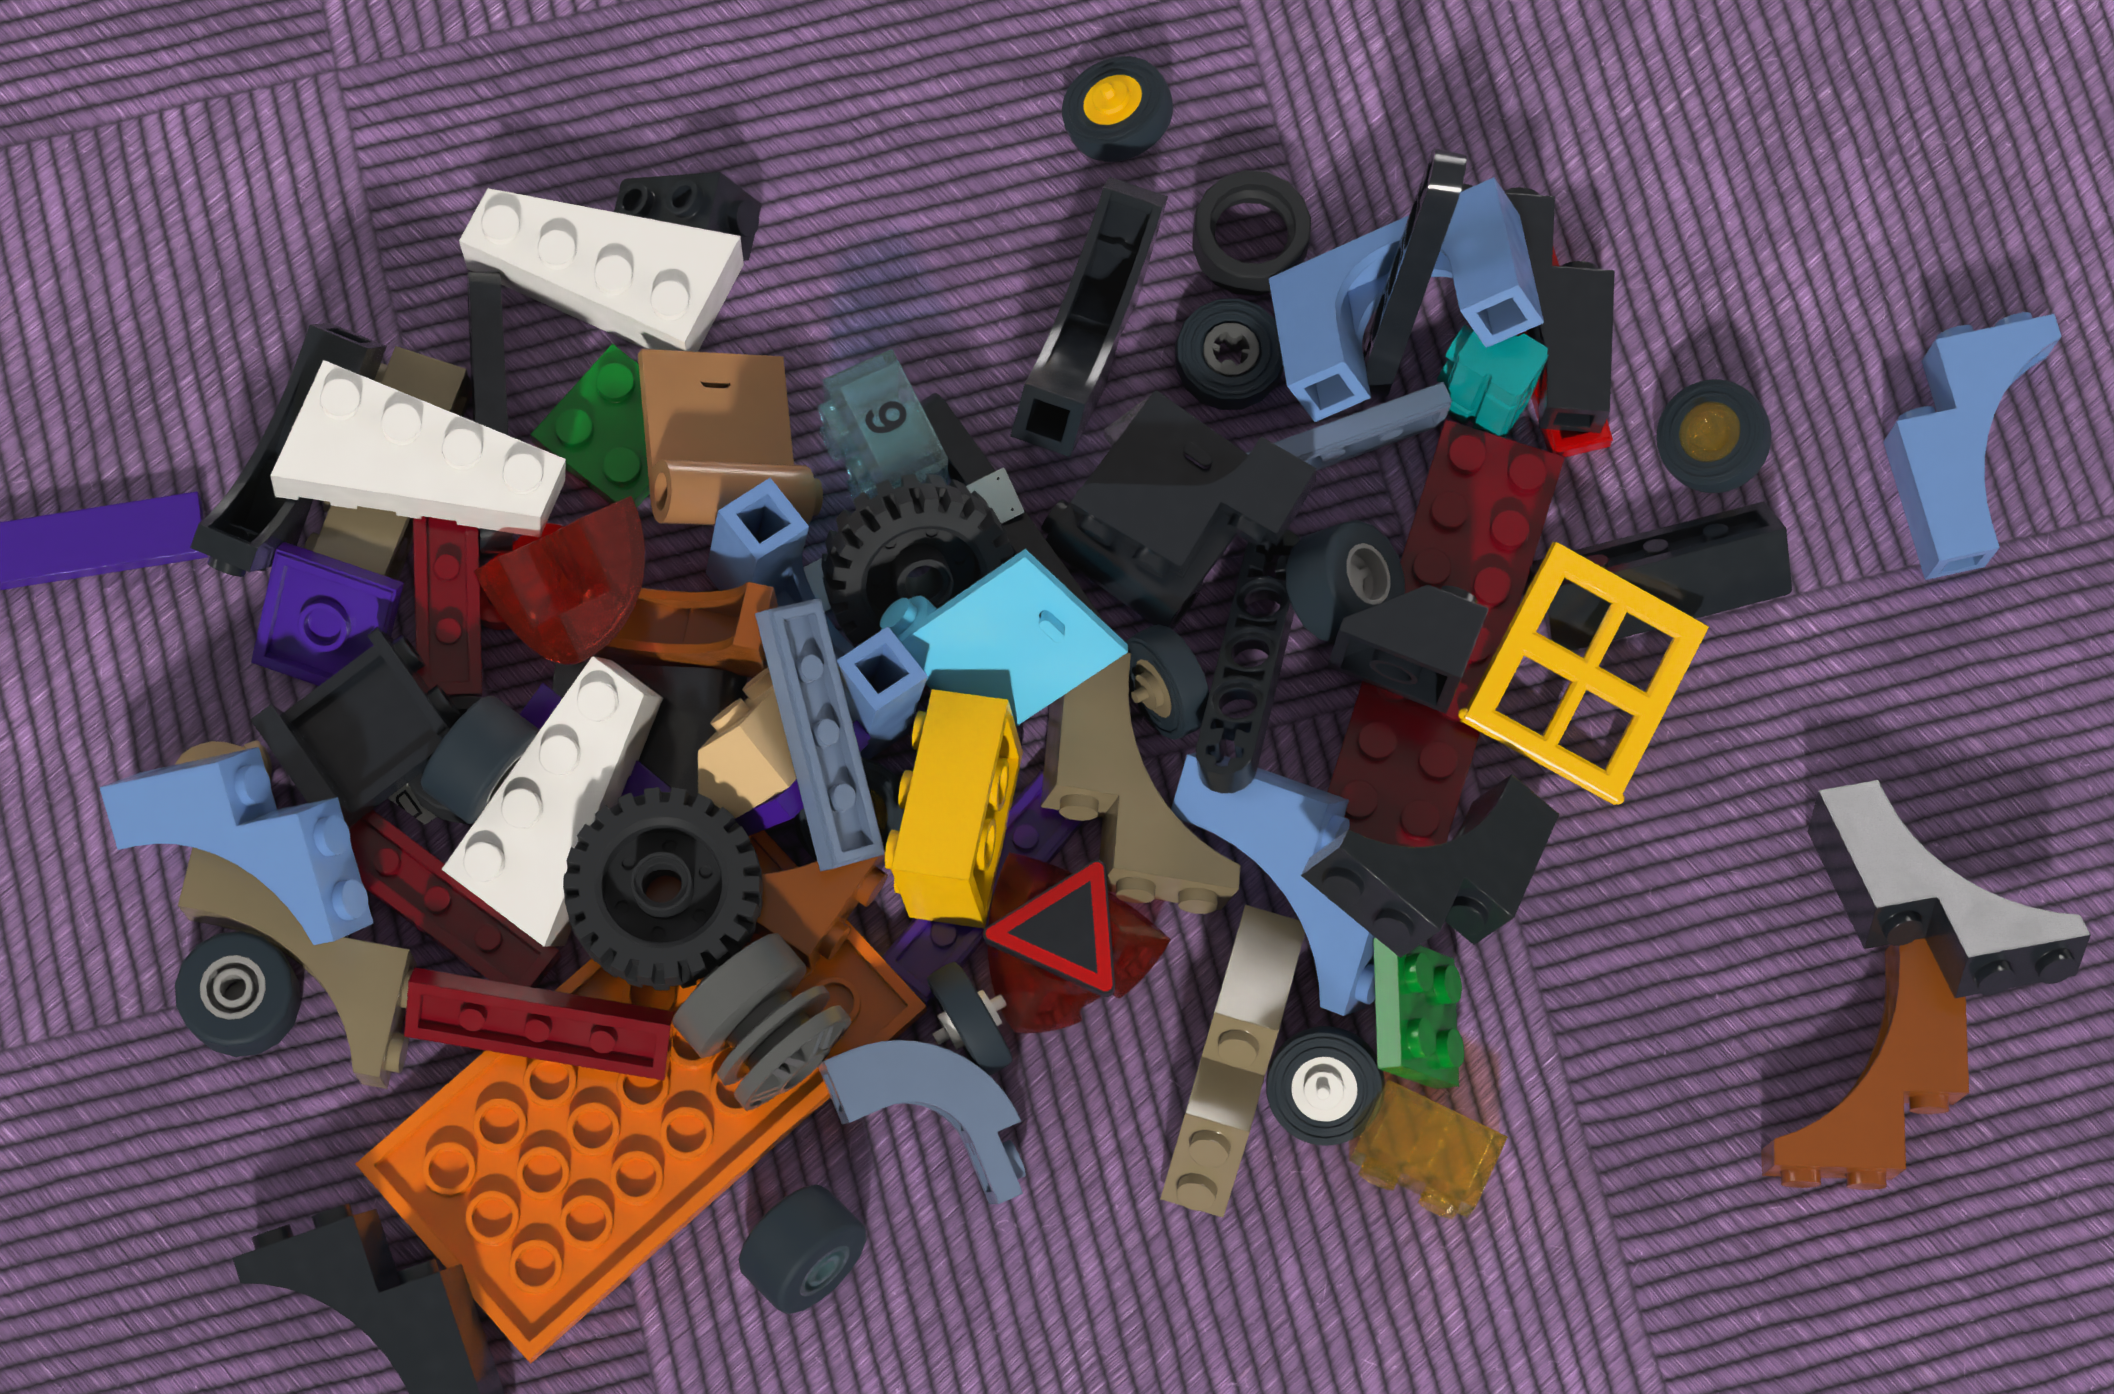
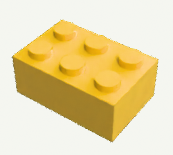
[885,689,1023,929]

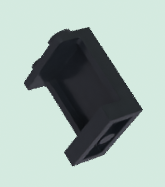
[250,627,461,828]

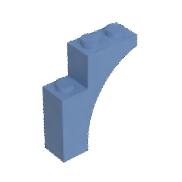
[1883,312,2062,580]
[99,747,374,945]
[1171,753,1376,1016]

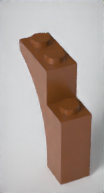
[542,572,778,678]
[646,855,888,970]
[1761,938,1969,1190]

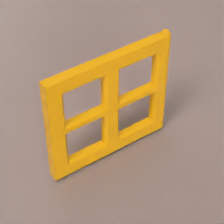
[1458,542,1709,805]

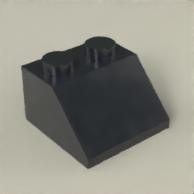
[1328,585,1489,714]

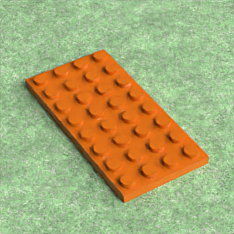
[355,830,927,1364]

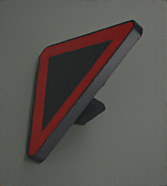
[983,860,1115,997]

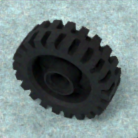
[821,474,1014,645]
[563,787,763,990]

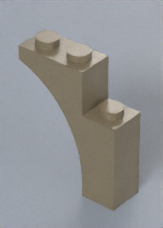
[1041,653,1240,914]
[178,847,417,1089]
[1160,905,1305,1218]

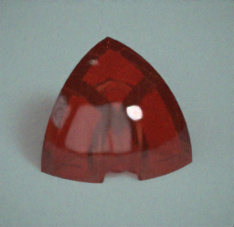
[474,496,645,665]
[988,852,1171,1033]

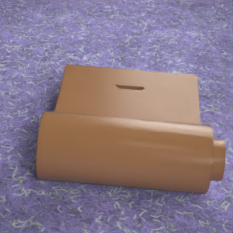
[638,349,823,525]

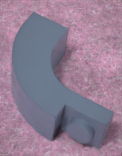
[818,1040,1026,1205]

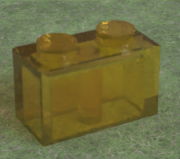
[1349,1080,1508,1219]

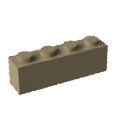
[304,346,472,580]

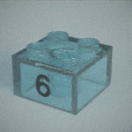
[817,349,948,502]

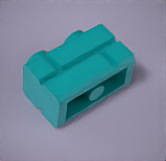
[1437,325,1549,438]

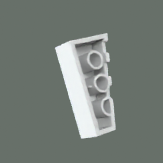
[459,188,744,352]
[270,360,566,537]
[442,656,663,947]

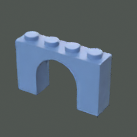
[1269,177,1544,422]
[706,478,928,759]

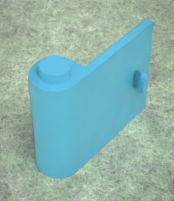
[880,549,1128,726]

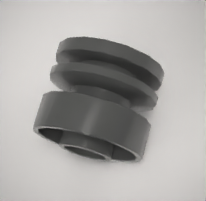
[672,933,851,1111]

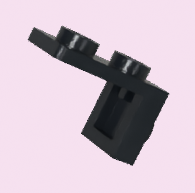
[614,172,762,261]

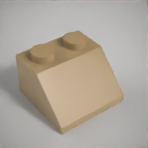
[698,667,797,819]

